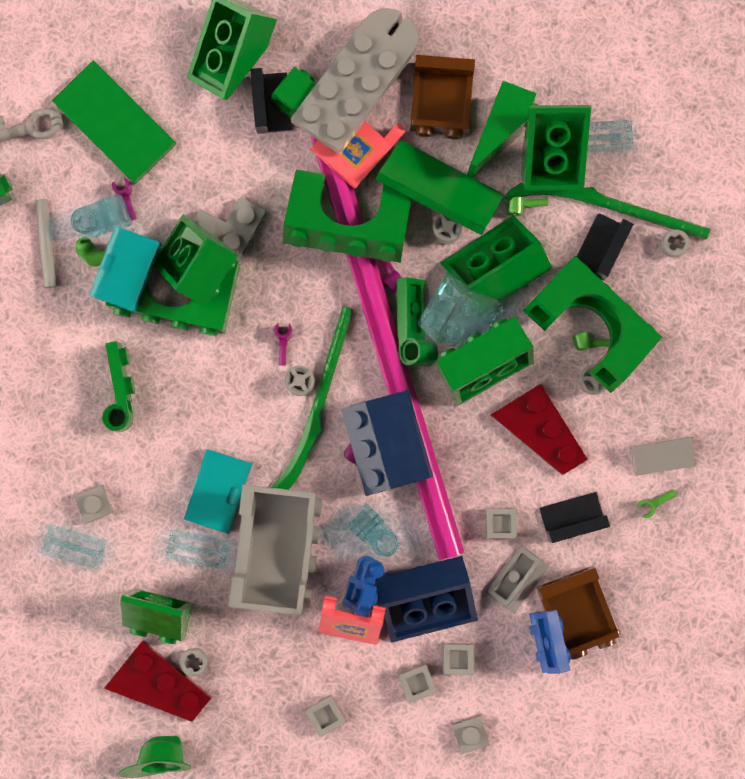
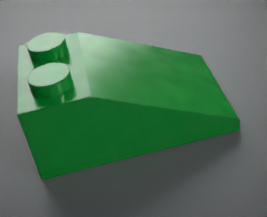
[187,0,277,100]
[467,81,539,178]
[521,105,592,191]
[154,214,238,307]
[120,589,194,644]

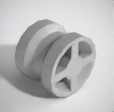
[432,214,462,244]
[579,364,607,395]
[285,366,315,396]

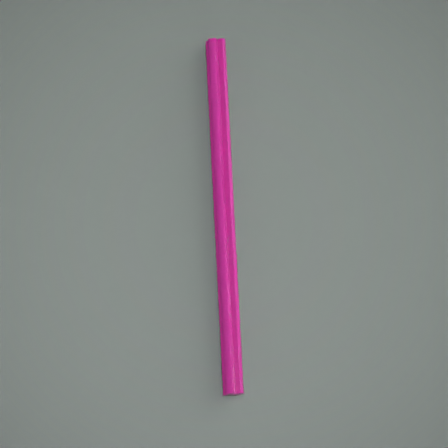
[310,135,465,560]

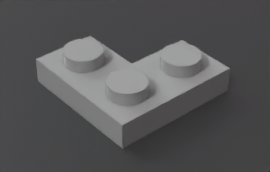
[194,197,267,262]

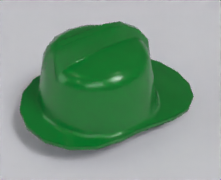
[118,736,191,778]

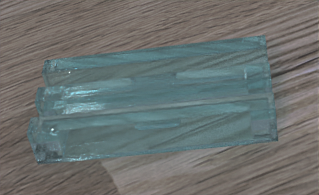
[587,120,634,153]
[40,524,108,570]
[165,529,230,570]

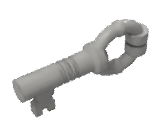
[0,108,63,142]

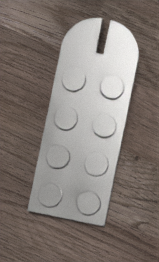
[291,8,418,155]

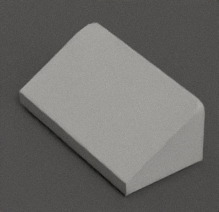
[630,437,694,476]
[486,545,549,614]

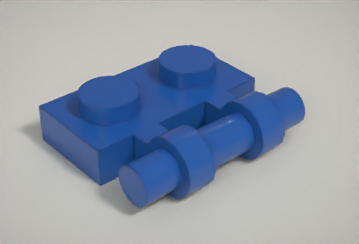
[342,555,384,617]
[529,610,571,674]

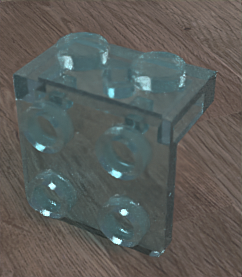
[417,273,505,348]

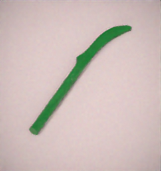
[505,182,710,240]
[271,306,353,490]

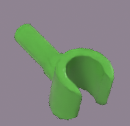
[506,197,548,216]
[572,332,610,351]
[637,490,677,518]

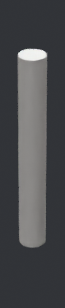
[36,199,56,288]

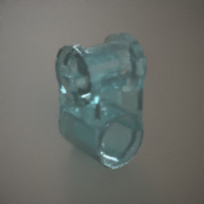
[71,194,132,239]
[345,503,400,557]

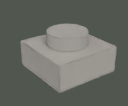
[74,485,114,524]
[486,508,517,539]
[443,643,474,675]
[398,663,437,704]
[305,694,346,737]
[452,715,490,754]

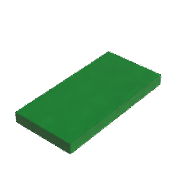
[51,60,176,184]
[376,140,504,235]

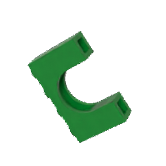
[282,169,411,263]
[523,256,662,393]
[106,261,241,337]

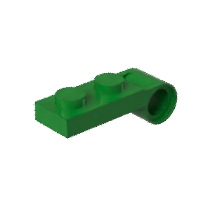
[396,277,438,367]
[102,341,135,432]

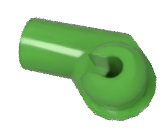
[75,237,105,267]

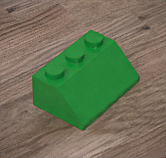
[440,215,552,316]
[436,316,534,406]

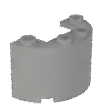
[228,484,322,616]

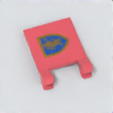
[310,121,405,189]
[318,595,386,645]

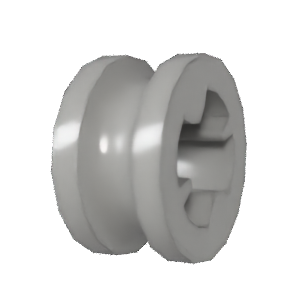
[661,230,690,258]
[180,648,209,677]

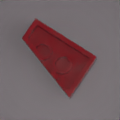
[490,384,588,475]
[104,640,212,722]

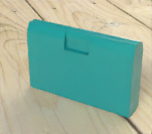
[89,226,161,313]
[184,449,253,534]

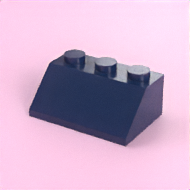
[341,390,433,496]
[375,556,478,643]

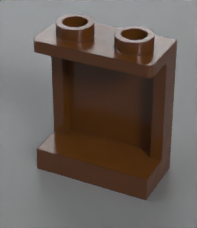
[410,55,475,140]
[536,566,621,660]

